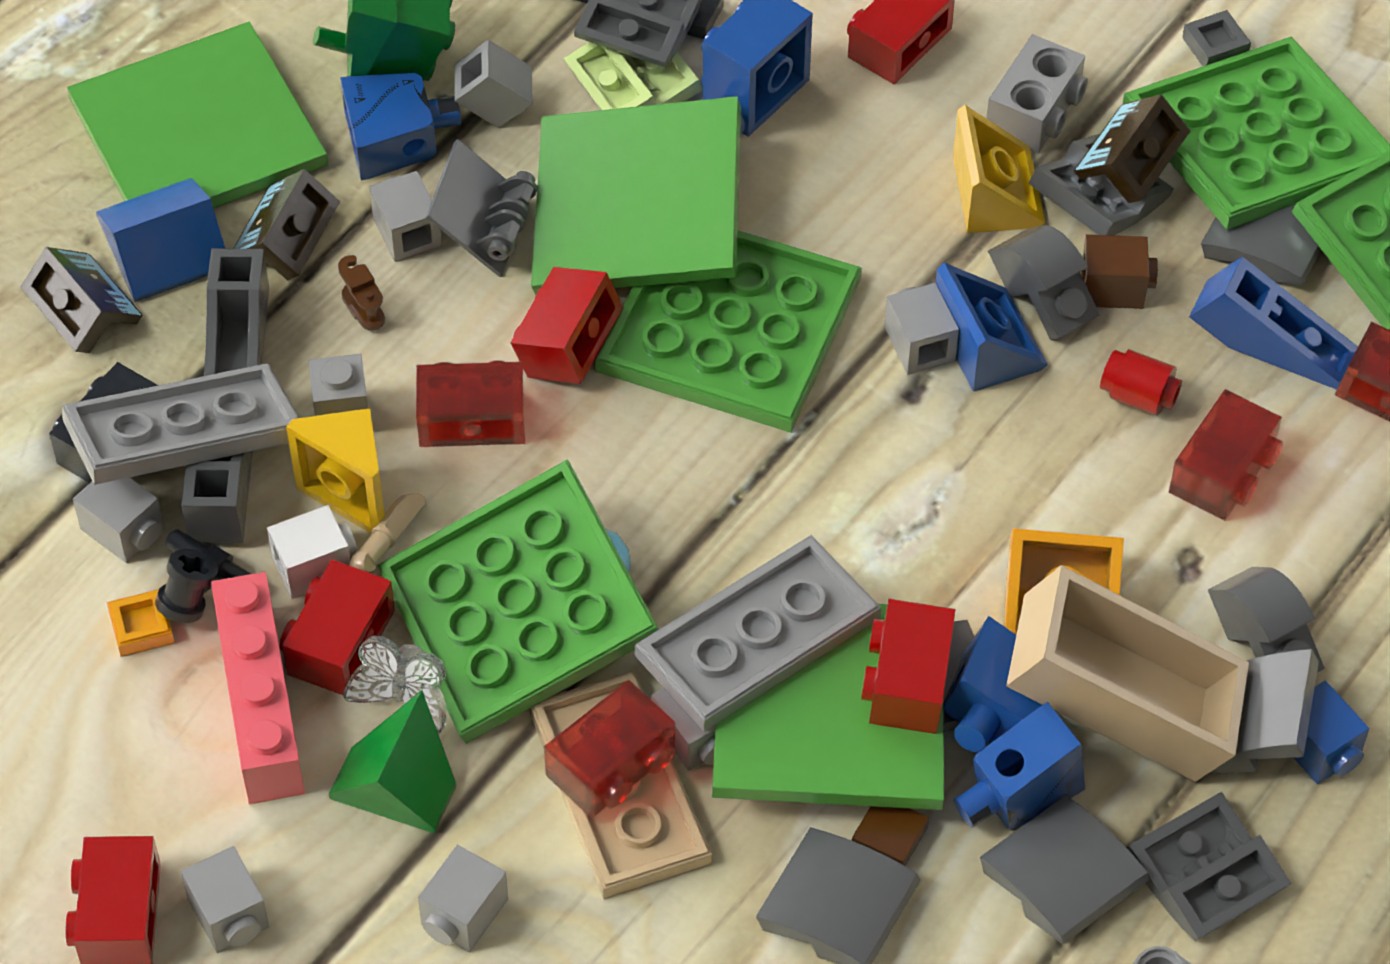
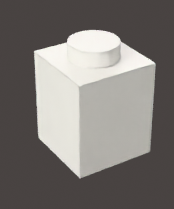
[267,505,357,599]

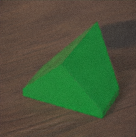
[329,690,456,834]

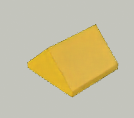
[953,105,1045,233]
[286,408,385,534]

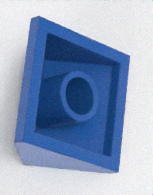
[96,178,226,302]
[936,262,1048,392]

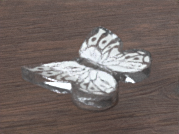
[343,636,446,734]

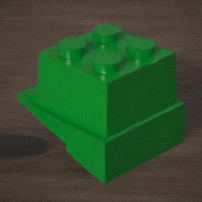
[313,0,455,81]

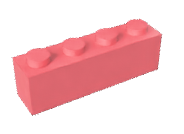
[211,572,305,804]

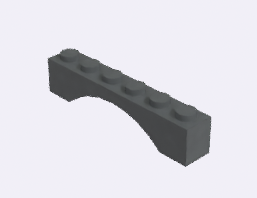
[181,248,270,543]

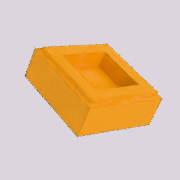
[107,589,175,657]

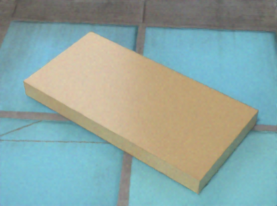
[529,670,712,899]

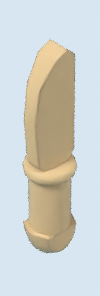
[350,493,425,573]

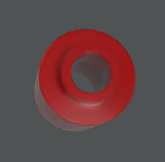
[1100,349,1183,416]

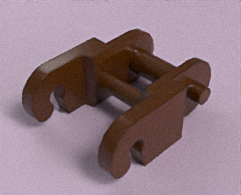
[338,255,385,330]

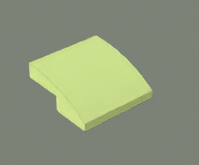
[563,42,703,110]

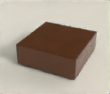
[852,806,929,866]

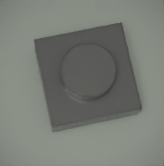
[1182,10,1251,66]

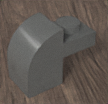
[988,225,1100,340]
[1208,567,1325,673]

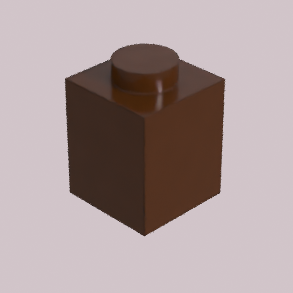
[1081,234,1158,309]

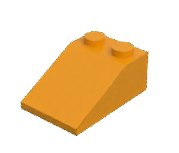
[1003,528,1124,635]

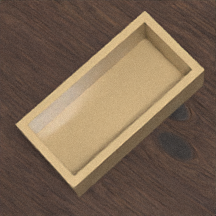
[1006,565,1249,782]

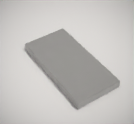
[62,363,300,485]
[635,535,881,732]

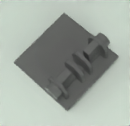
[425,139,537,277]

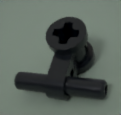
[155,529,252,623]

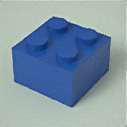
[701,0,813,137]

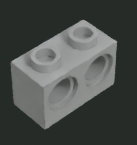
[987,34,1088,154]

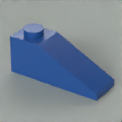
[1189,256,1361,390]

